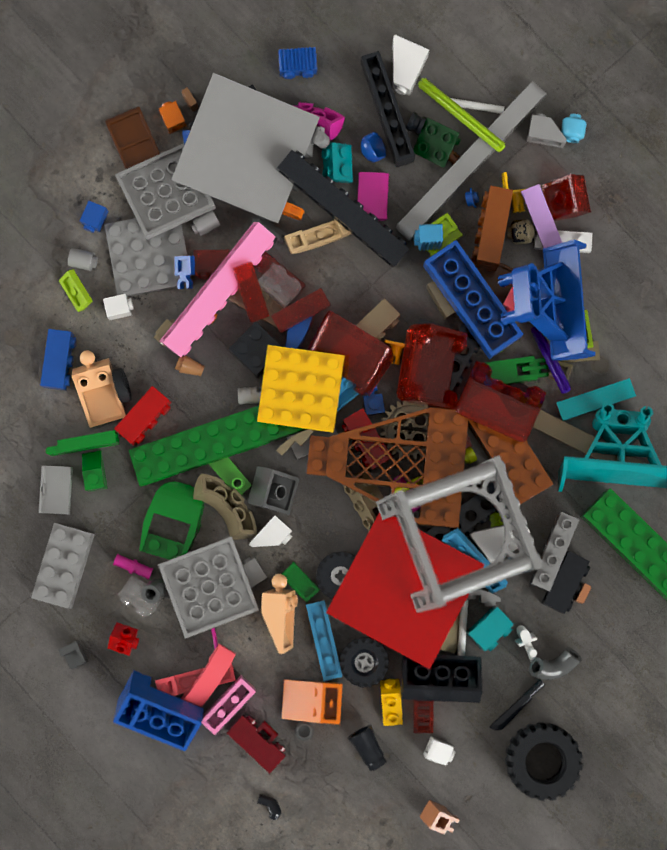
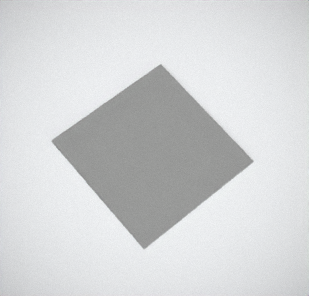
[171,73,320,223]

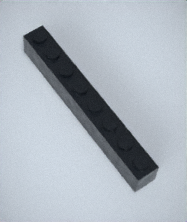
[276,150,409,268]

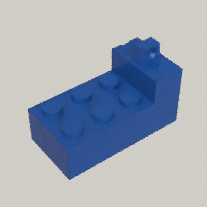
[113,670,204,752]

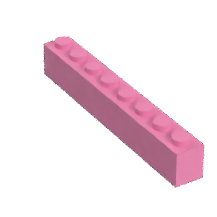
[160,222,276,357]

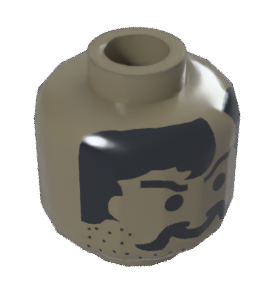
[507,219,535,245]

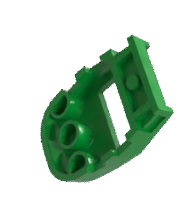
[139,481,204,560]

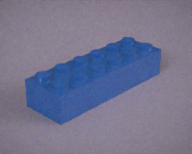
[423,240,523,359]

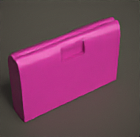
[357,172,389,221]

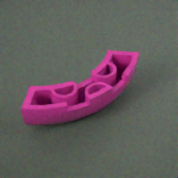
[292,102,345,141]

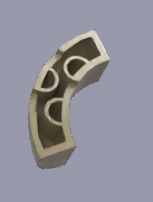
[193,474,257,540]

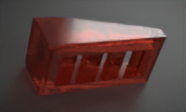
[413,700,434,733]

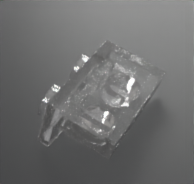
[117,575,164,617]

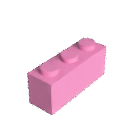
[202,675,256,735]

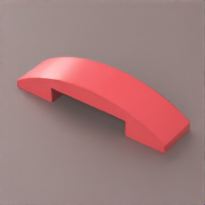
[181,643,236,707]
[155,663,236,696]

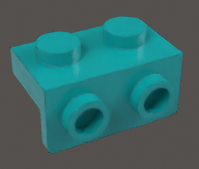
[322,142,353,184]

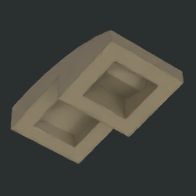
[276,429,314,456]

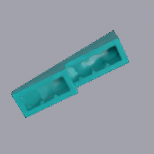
[557,378,636,421]

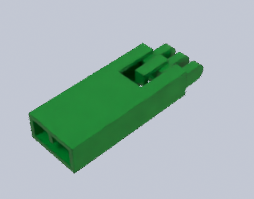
[476,356,549,388]
[45,430,120,456]

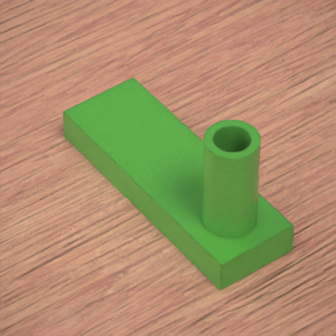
[209,457,252,495]

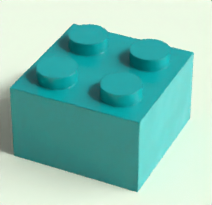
[466,606,514,651]

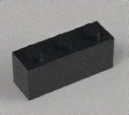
[541,551,590,614]

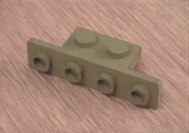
[343,465,384,532]

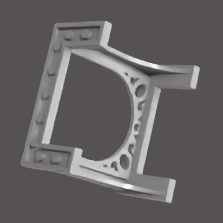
[376,455,542,613]

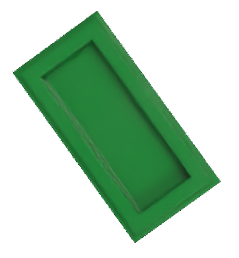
[281,562,320,603]

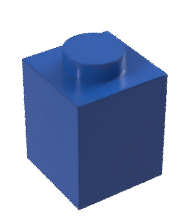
[80,201,109,233]

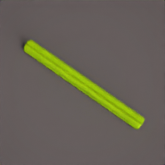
[418,78,505,152]

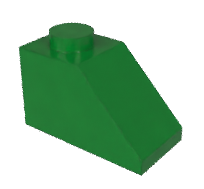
[82,451,108,492]

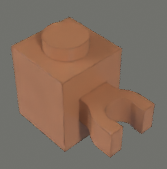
[419,800,460,834]

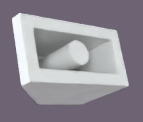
[249,516,293,547]
[423,736,455,765]

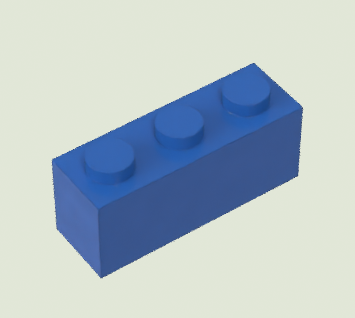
[40,329,76,391]

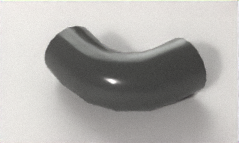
[141,578,170,603]
[529,647,582,680]

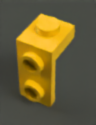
[380,679,403,726]

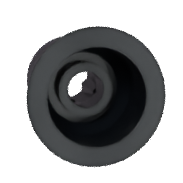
[348,725,386,771]

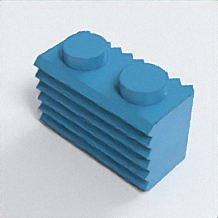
[414,224,443,251]

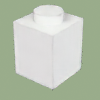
[103,294,134,320]

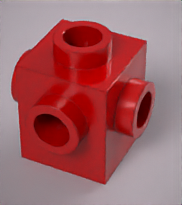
[107,622,140,656]

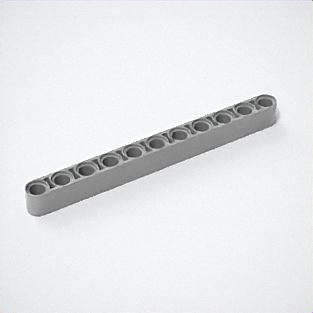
[395,81,547,241]

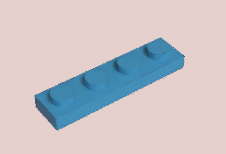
[442,528,508,594]
[306,600,343,681]

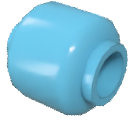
[561,114,587,143]

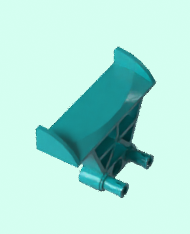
[558,403,667,492]

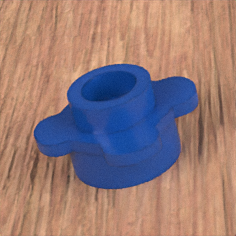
[465,188,479,208]

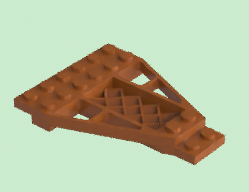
[306,408,469,528]

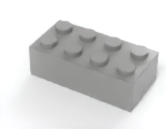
[31,523,95,609]

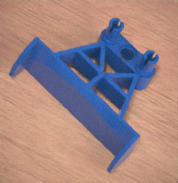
[498,239,596,360]

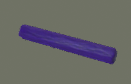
[531,327,571,394]

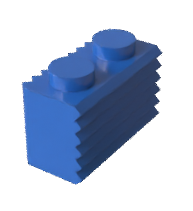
[278,47,317,79]

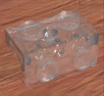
[256,262,302,309]

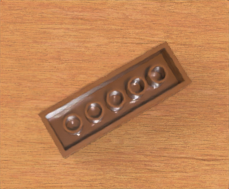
[458,386,553,505]

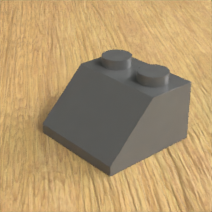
[247,466,300,515]

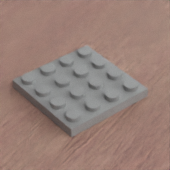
[115,143,216,240]
[104,218,192,297]
[158,536,259,639]

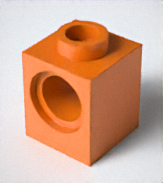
[159,101,187,134]

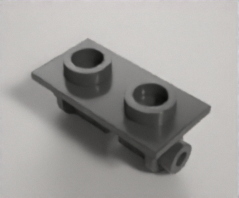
[251,216,288,251]

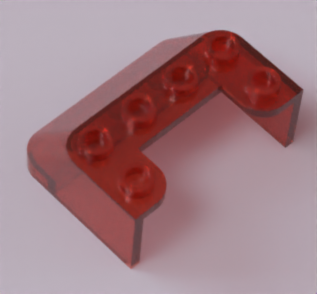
[455,361,546,442]

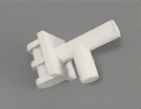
[515,625,537,662]

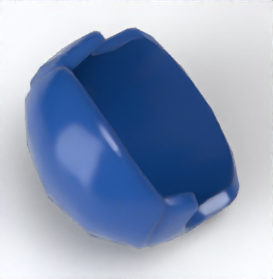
[361,132,386,162]

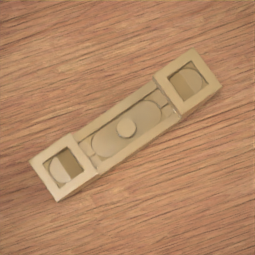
[284,219,352,254]

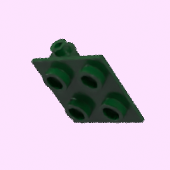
[413,117,461,168]

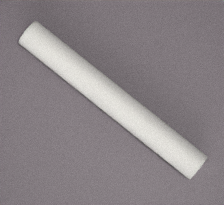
[450,98,504,114]
[457,599,468,656]

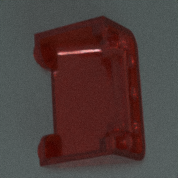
[307,311,394,396]
[397,324,468,410]

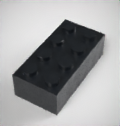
[401,655,483,703]

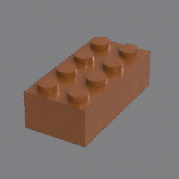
[471,186,513,272]

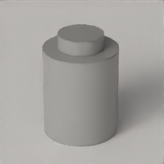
[190,210,220,236]
[68,248,98,271]

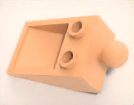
[72,350,126,428]
[261,574,298,654]

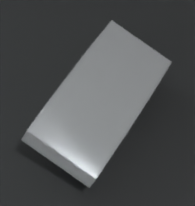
[467,589,501,606]

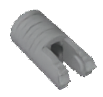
[238,386,262,405]

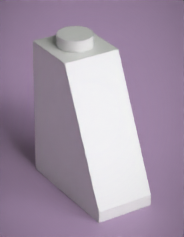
[393,35,429,96]
[469,525,531,563]

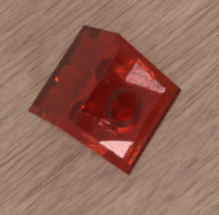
[541,174,591,221]

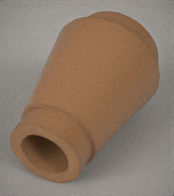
[175,355,204,376]

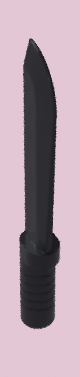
[490,679,545,730]

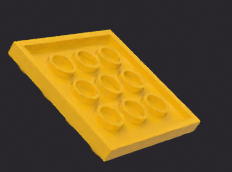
[257,345,345,433]

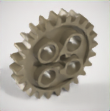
[380,398,429,460]

